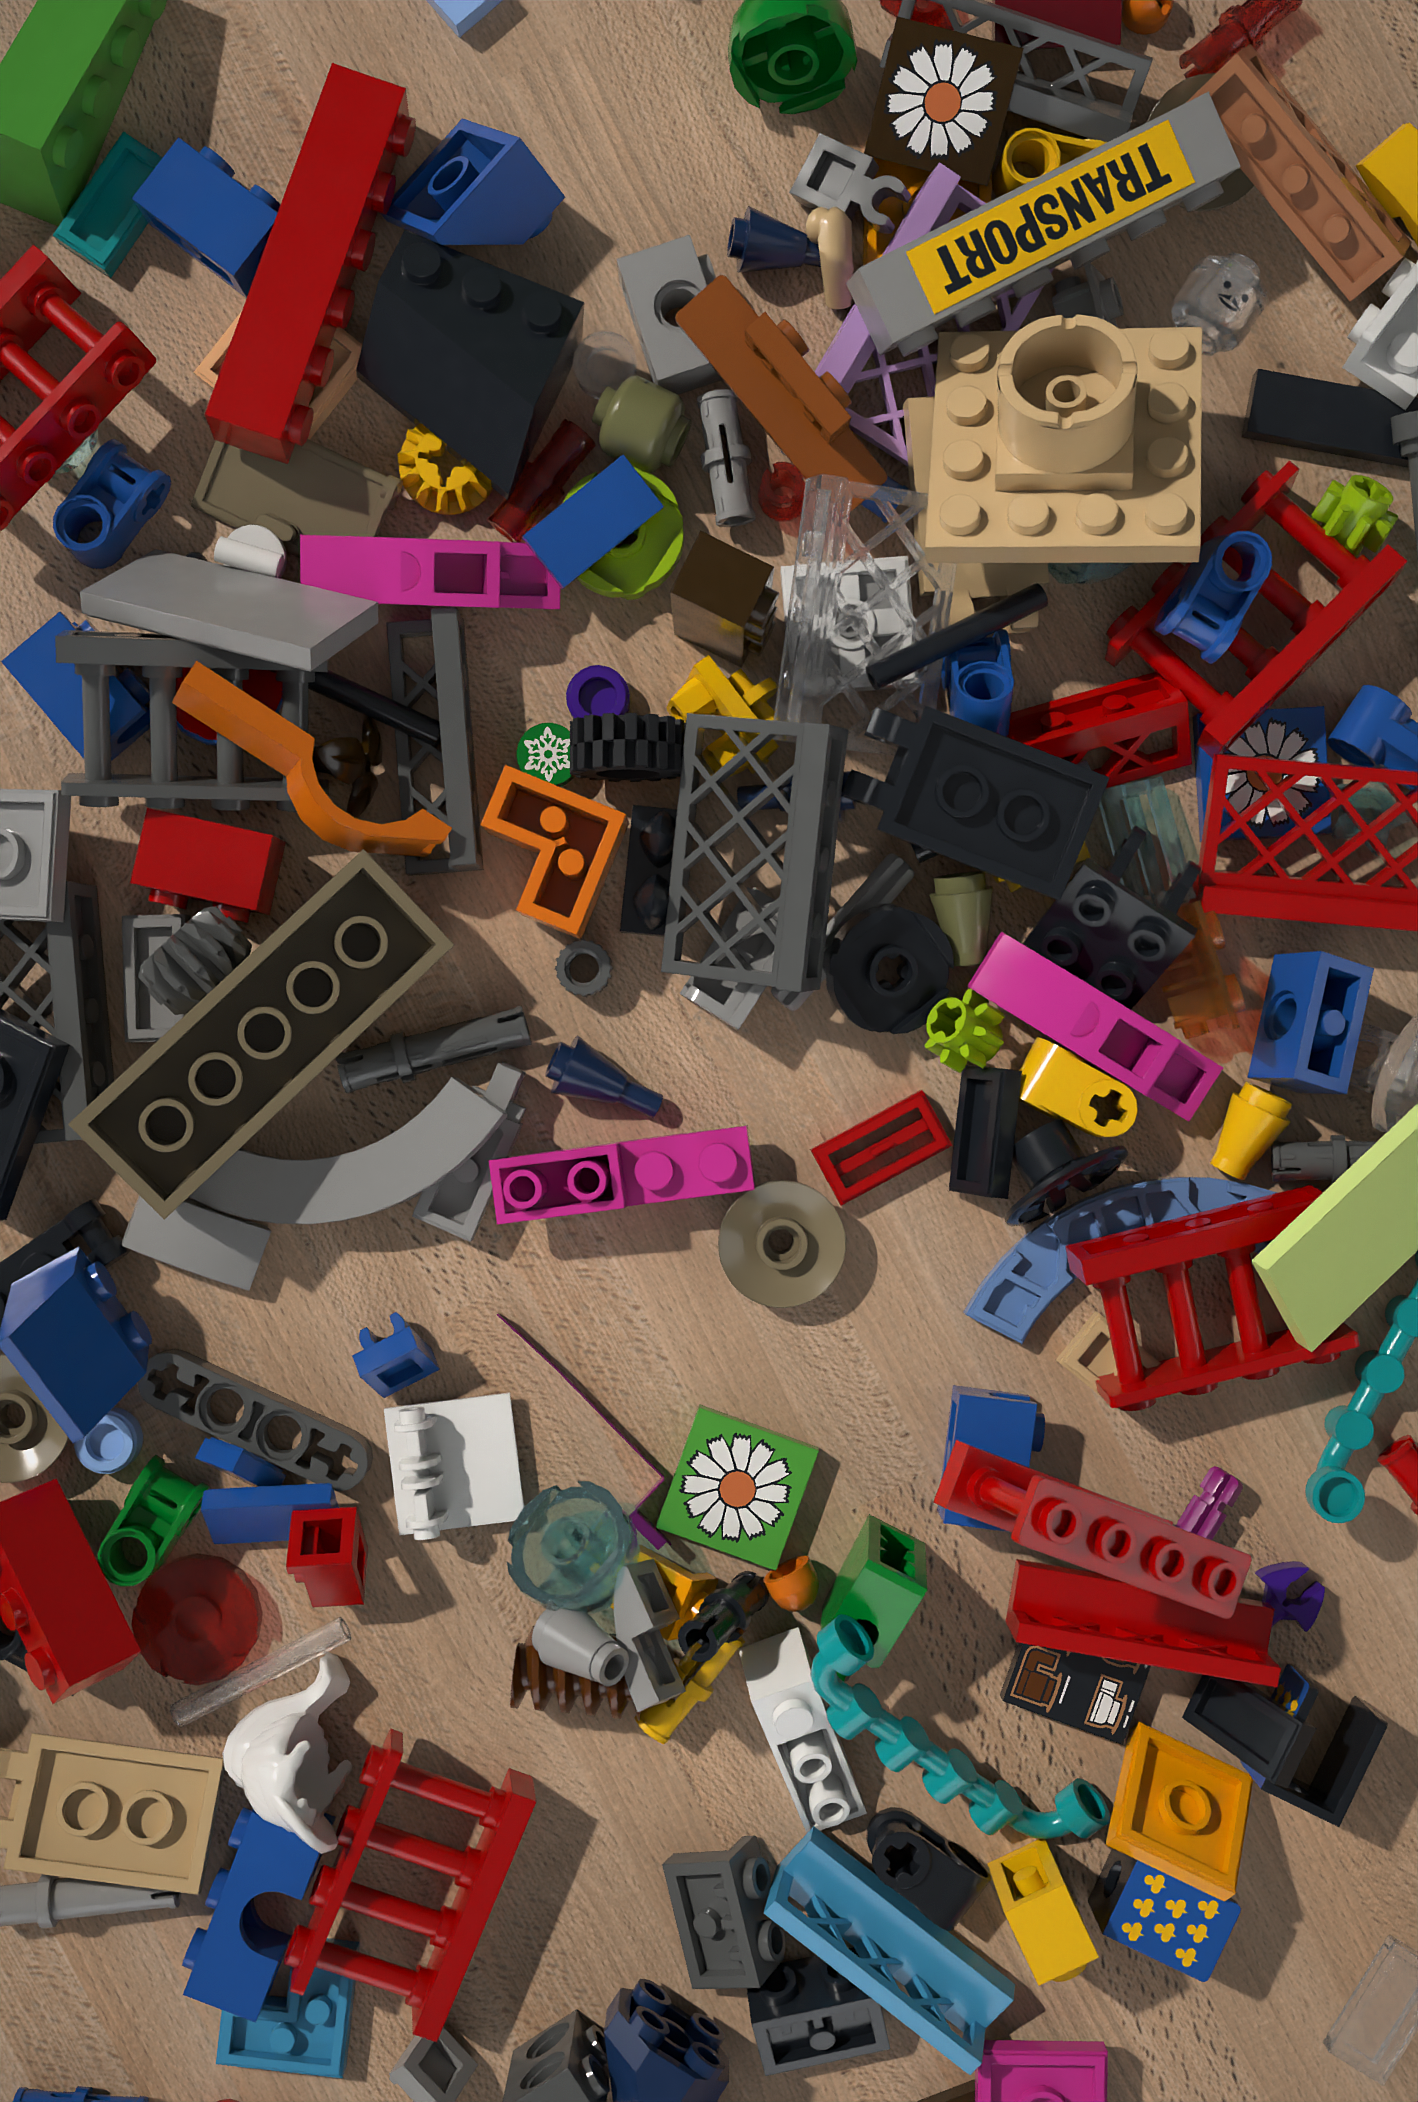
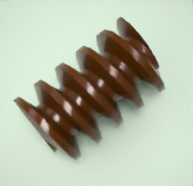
[510,1626,641,1721]

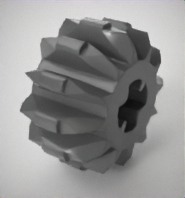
[138,906,252,1015]

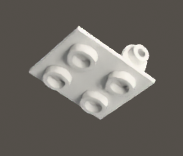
[384,1392,526,1540]

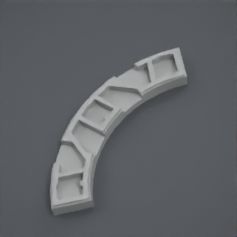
[189,1077,509,1224]

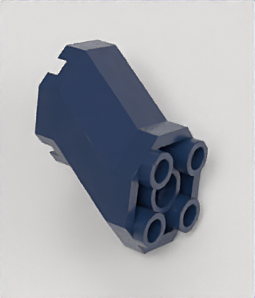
[604,1979,729,2102]

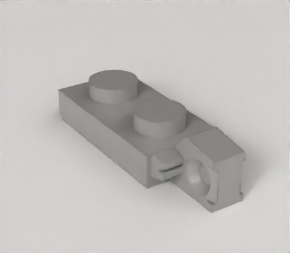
[412,1062,526,1242]

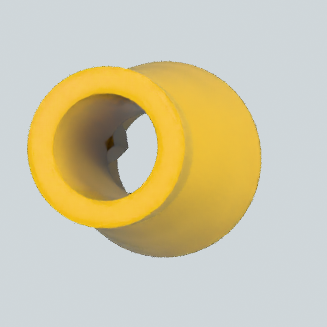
[1210,1081,1293,1181]

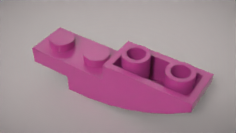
[300,535,560,609]
[967,932,1223,1122]
[489,1125,756,1225]

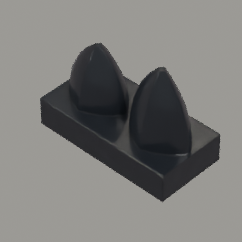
[620,805,696,937]

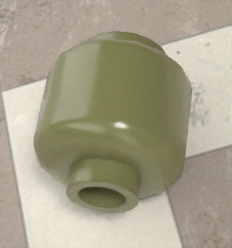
[592,375,692,473]

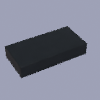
[949,1065,1022,1199]
[1182,1675,1317,1788]

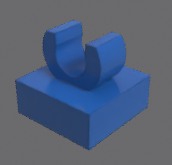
[352,1312,440,1398]

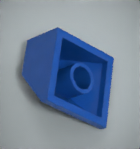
[380,118,565,245]

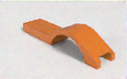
[172,661,452,857]

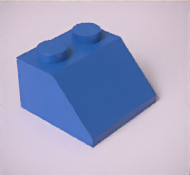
[0,1246,152,1443]

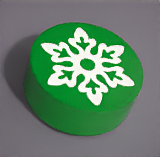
[517,723,575,787]

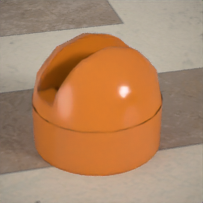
[1122,0,1174,35]
[763,1556,819,1612]

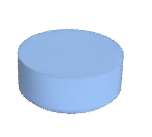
[74,1407,143,1474]

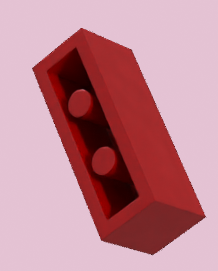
[0,1478,141,1704]

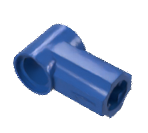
[1327,685,1418,791]

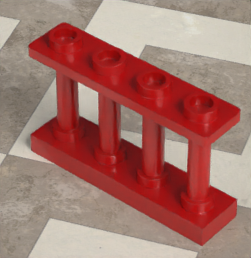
[0,244,156,531]
[1105,461,1407,759]
[1065,1185,1360,1411]
[933,1440,1252,1619]
[284,1728,537,2042]

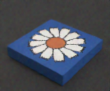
[1192,706,1332,842]

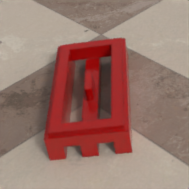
[810,1090,953,1206]

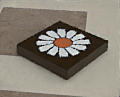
[864,17,1024,186]

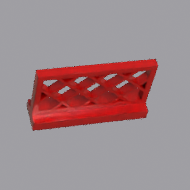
[1188,753,1418,931]

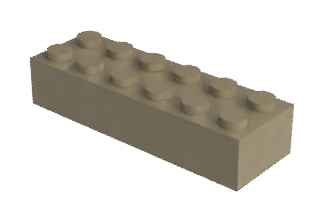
[68,849,454,1220]

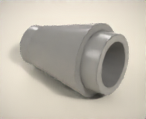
[532,1603,629,1686]

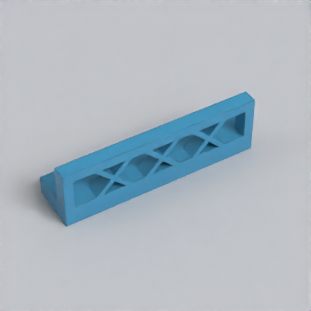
[764,1826,1015,2075]

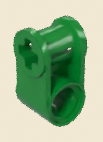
[98,1455,211,1587]

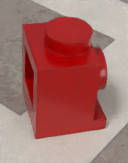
[286,1507,368,1608]

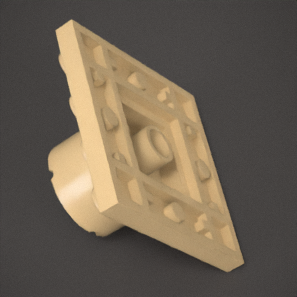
[925,314,1202,563]

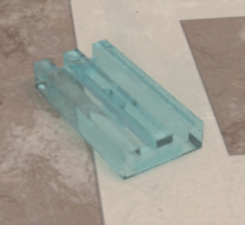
[1099,776,1196,907]

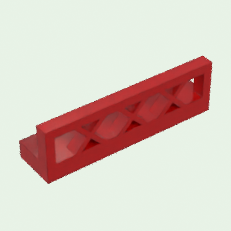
[1007,672,1192,789]
[1006,1559,1281,1688]

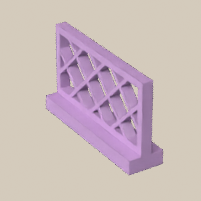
[815,162,1055,466]

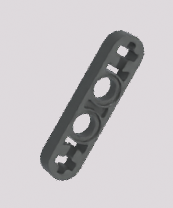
[138,1349,373,1491]

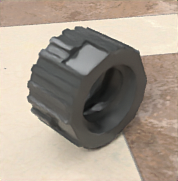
[555,939,613,997]

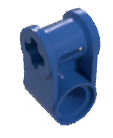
[53,439,171,569]
[1154,531,1272,664]
[940,629,1014,737]

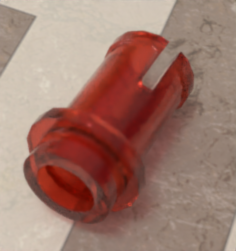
[758,462,808,522]

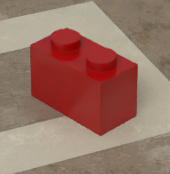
[130,808,286,923]

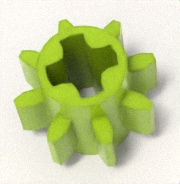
[1311,475,1398,557]
[924,989,1005,1073]

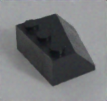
[356,230,584,501]

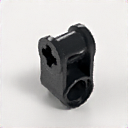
[866,1807,991,1931]

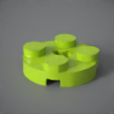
[563,467,684,600]

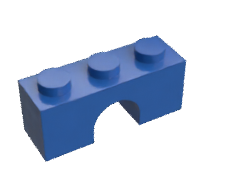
[182,1807,336,2023]

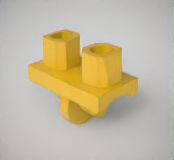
[666,655,780,778]

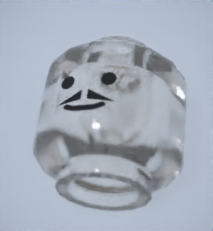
[1170,252,1268,356]

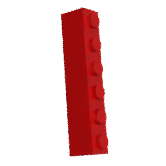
[204,63,416,464]

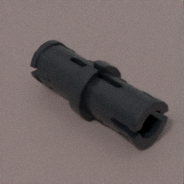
[678,1571,769,1662]

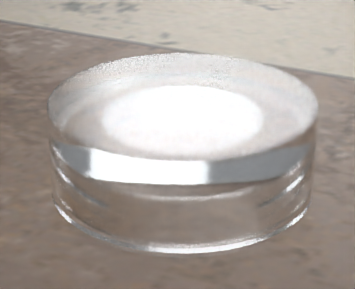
[573,331,637,400]

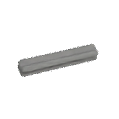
[771,853,914,1011]

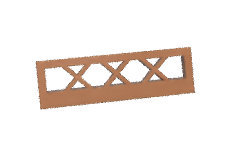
[1186,44,1412,302]

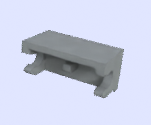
[680,887,778,1031]

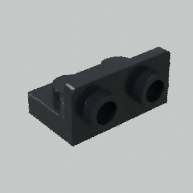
[747,1947,890,2076]

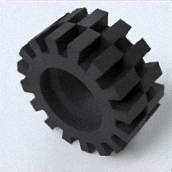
[570,713,686,782]

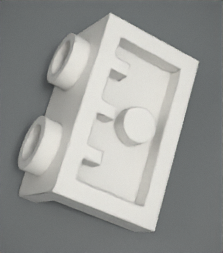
[1342,258,1418,410]

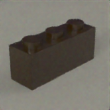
[670,530,780,668]

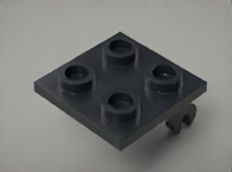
[1023,825,1201,1010]

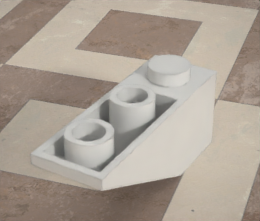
[738,1627,867,1833]

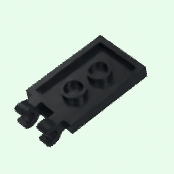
[841,706,1110,900]

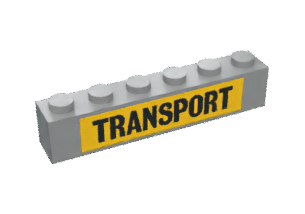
[846,91,1241,357]

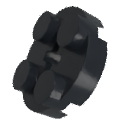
[823,904,954,1034]

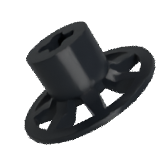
[1004,1120,1128,1227]

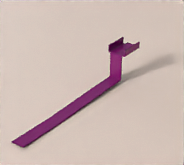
[497,1313,672,1550]

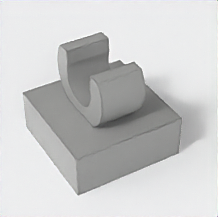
[389,2027,478,2102]

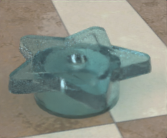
[1331,782,1411,856]

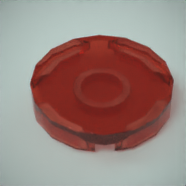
[131,1553,263,1686]

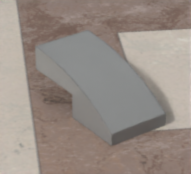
[122,1195,271,1291]
[614,1559,686,1712]

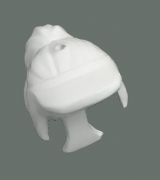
[222,1651,352,1854]

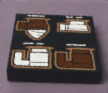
[1000,1643,1151,1745]

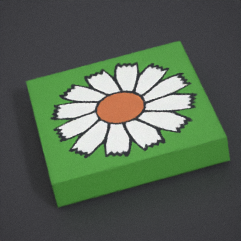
[656,1404,819,1571]

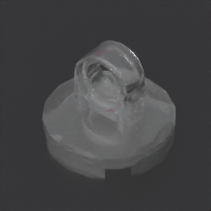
[1349,1014,1418,1133]

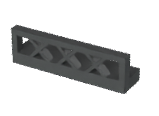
[879,0,1153,142]
[386,607,484,876]

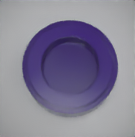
[566,665,630,719]

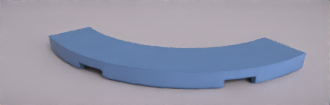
[963,1177,1277,1344]

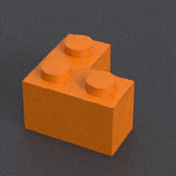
[480,765,629,940]

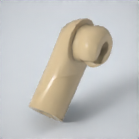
[806,207,855,309]

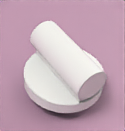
[214,525,287,578]

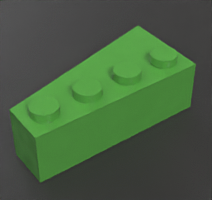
[0,0,167,227]

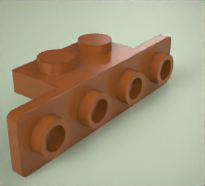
[675,275,887,519]

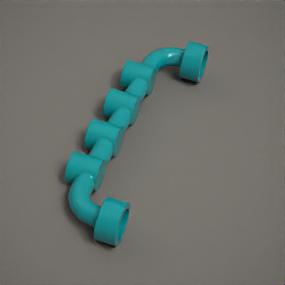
[1305,1251,1418,1523]
[810,1614,1110,1839]

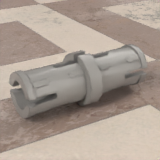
[697,389,756,527]

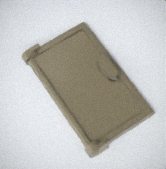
[191,439,403,558]

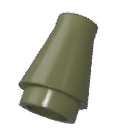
[929,871,993,966]

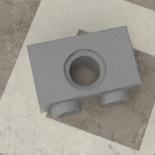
[617,235,723,395]

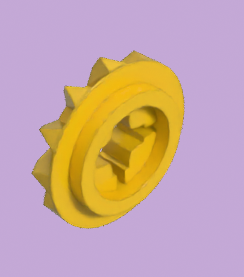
[397,423,493,515]

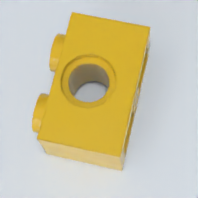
[987,1839,1099,1986]

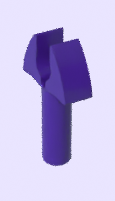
[1255,1561,1325,1632]

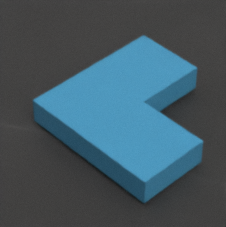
[216,1938,360,2078]

